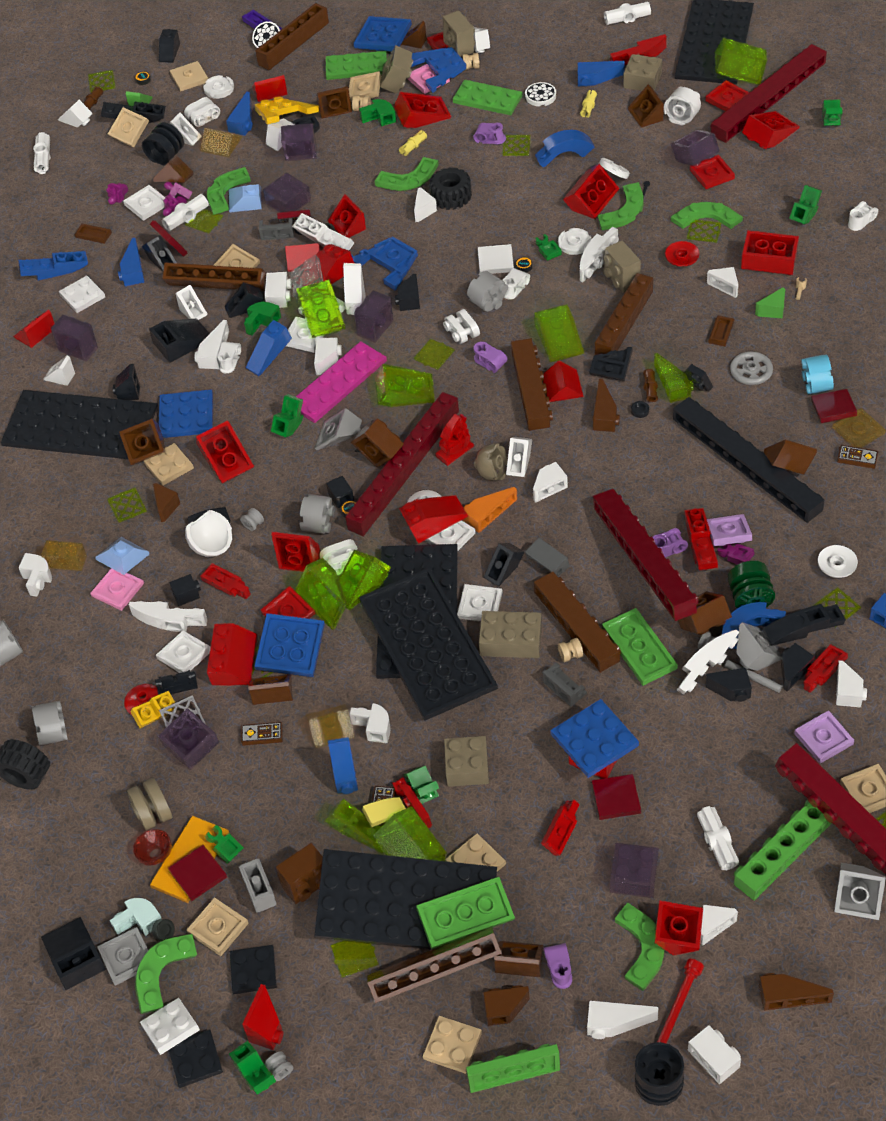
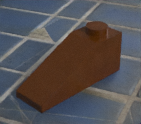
[593,379,620,432]
[759,973,834,1011]

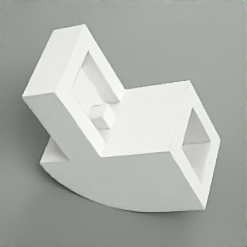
[19,553,52,597]
[350,703,391,743]

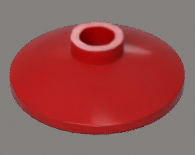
[665,241,700,266]
[124,684,158,715]

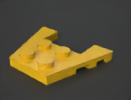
[255,97,319,124]

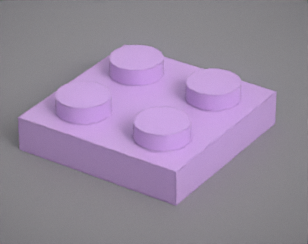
[707,514,752,546]
[794,711,854,764]

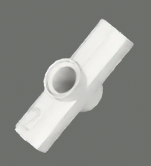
[604,2,651,25]
[33,132,51,174]
[161,194,209,231]
[697,806,739,871]

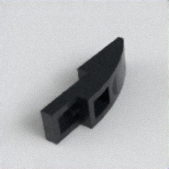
[101,102,166,123]
[763,604,846,646]

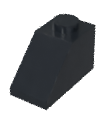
[159,29,180,63]
[142,235,177,271]
[395,274,420,311]
[225,282,264,318]
[113,364,140,400]
[483,543,524,586]
[781,643,815,692]
[705,668,752,702]

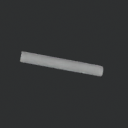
[724,660,783,693]

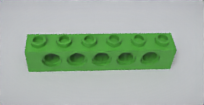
[734,799,832,901]

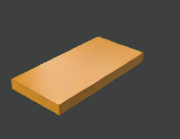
[150,816,230,903]

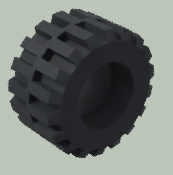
[430,167,472,210]
[0,739,50,790]

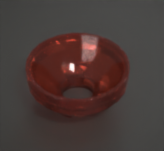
[133,829,172,866]

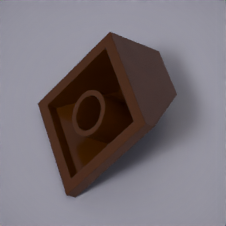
[316,86,352,119]
[119,419,165,465]

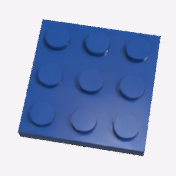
[354,16,412,52]
[159,389,213,438]
[255,613,325,677]
[551,699,639,778]

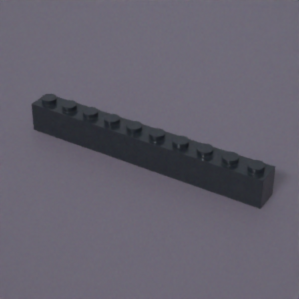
[673,397,825,523]

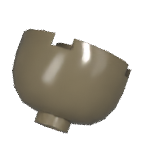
[474,443,508,481]

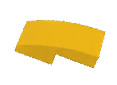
[130,691,178,728]

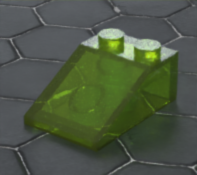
[296,280,345,338]
[534,304,584,362]
[375,364,435,407]
[327,550,391,610]
[295,558,348,630]

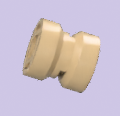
[462,53,480,70]
[352,95,371,111]
[558,638,583,663]

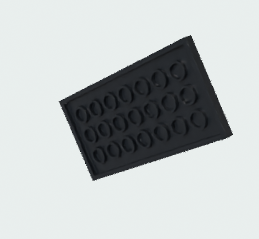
[675,0,754,85]
[1,390,158,460]
[376,544,458,679]
[359,567,498,721]
[314,849,497,949]

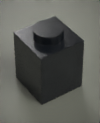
[326,476,354,508]
[169,574,201,606]

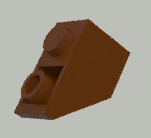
[483,985,530,1026]

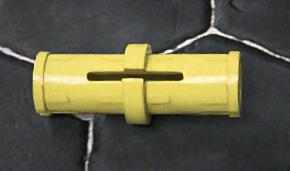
[580,90,597,118]
[399,130,427,156]

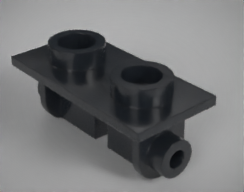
[155,670,198,695]

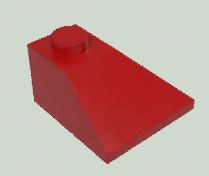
[242,984,284,1050]

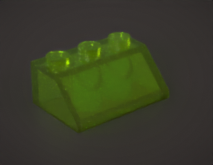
[715,38,767,84]
[373,806,447,861]

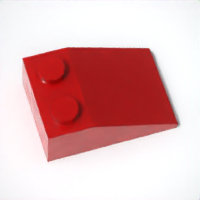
[394,92,452,128]
[742,111,800,149]
[298,244,354,294]
[196,420,254,484]
[399,495,468,544]
[271,532,320,573]

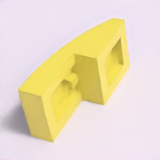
[362,797,409,827]

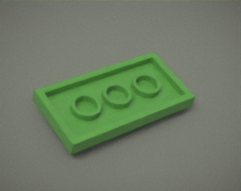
[326,51,387,80]
[453,80,522,115]
[602,608,678,686]
[416,877,515,949]
[466,1044,560,1093]

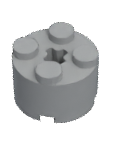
[467,271,508,312]
[300,494,335,534]
[0,620,23,666]
[32,701,68,745]

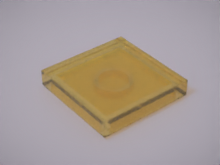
[833,408,886,448]

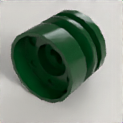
[727,561,775,608]

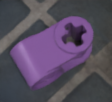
[473,123,506,144]
[474,342,507,373]
[653,528,688,557]
[544,943,572,989]

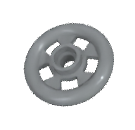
[730,351,773,385]

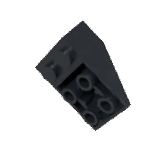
[149,318,210,363]
[41,917,106,990]

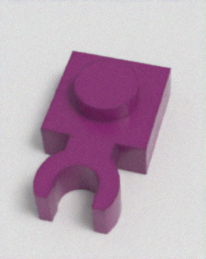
[717,543,754,564]

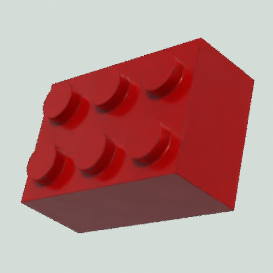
[741,230,799,275]

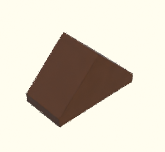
[401,21,427,49]
[153,483,180,522]

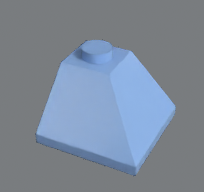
[229,184,262,213]
[96,537,149,575]

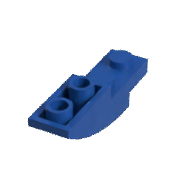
[18,251,88,280]

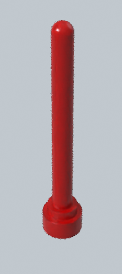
[657,958,704,1043]

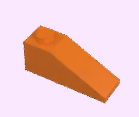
[463,487,517,533]

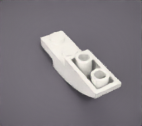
[292,213,354,250]
[580,227,619,282]
[129,601,207,632]
[677,630,739,694]

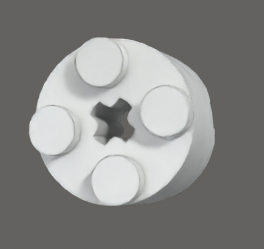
[664,87,701,125]

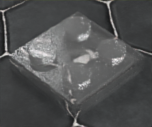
[290,255,323,300]

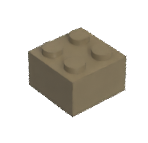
[443,11,475,57]
[380,45,413,93]
[624,54,662,91]
[604,240,641,292]
[444,736,489,787]

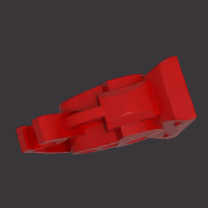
[435,414,474,466]

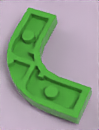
[375,157,439,191]
[207,167,251,215]
[598,182,644,230]
[671,202,743,229]
[615,903,664,991]
[135,934,197,1014]

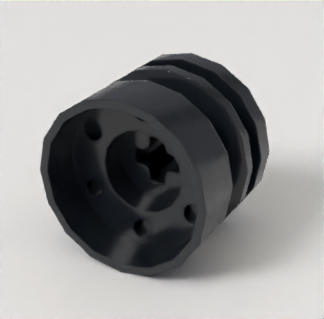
[141,122,184,166]
[635,1042,684,1106]

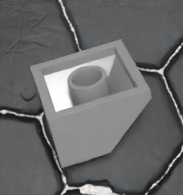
[315,408,362,450]
[736,622,782,671]
[834,863,886,920]

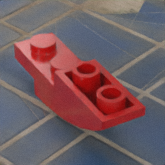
[610,34,667,65]
[684,508,718,570]

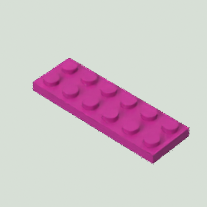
[296,341,387,423]

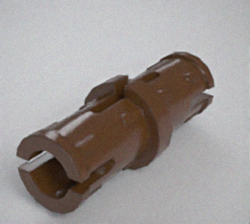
[83,86,103,110]
[643,369,658,402]

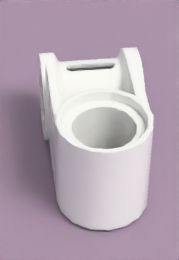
[848,201,878,231]
[502,268,530,299]
[217,342,241,374]

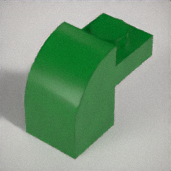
[359,99,396,127]
[822,100,842,126]
[789,185,822,224]
[244,302,281,336]
[271,394,304,437]
[404,765,440,804]
[229,1041,276,1095]

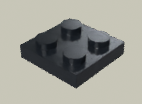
[230,945,277,995]
[169,1030,223,1088]

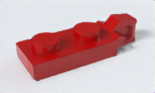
[200,563,251,599]
[804,644,848,693]
[392,777,432,830]
[541,799,580,856]

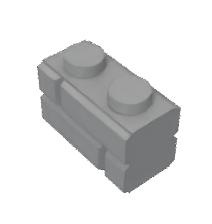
[239,859,277,913]

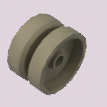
[126,777,173,831]

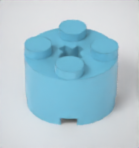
[801,355,834,395]

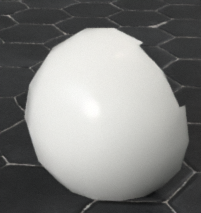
[185,510,232,557]

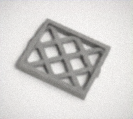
[159,695,206,740]

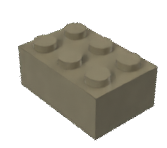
[479,611,542,658]

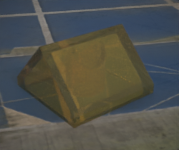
[200,128,242,158]
[306,704,355,748]

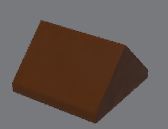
[628,84,664,127]
[153,155,193,183]
[764,440,817,475]
[248,674,293,705]
[494,941,543,977]

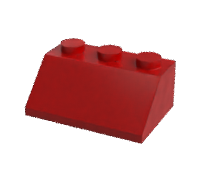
[563,163,620,219]
[207,623,258,686]

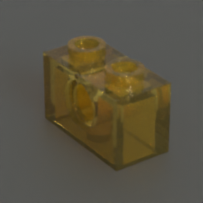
[41,540,87,571]

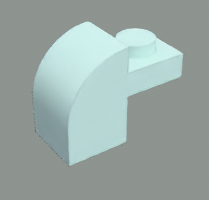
[110,898,162,936]

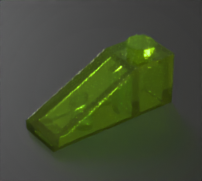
[654,353,694,403]
[325,799,394,853]

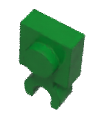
[536,234,562,261]
[205,825,244,864]

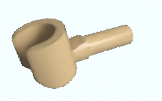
[796,277,807,300]

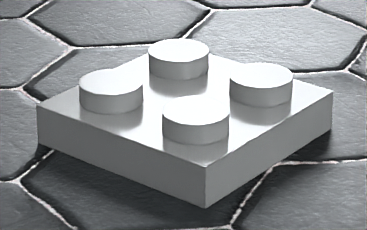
[97,927,148,986]

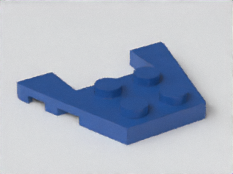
[411,47,466,93]
[352,237,418,291]

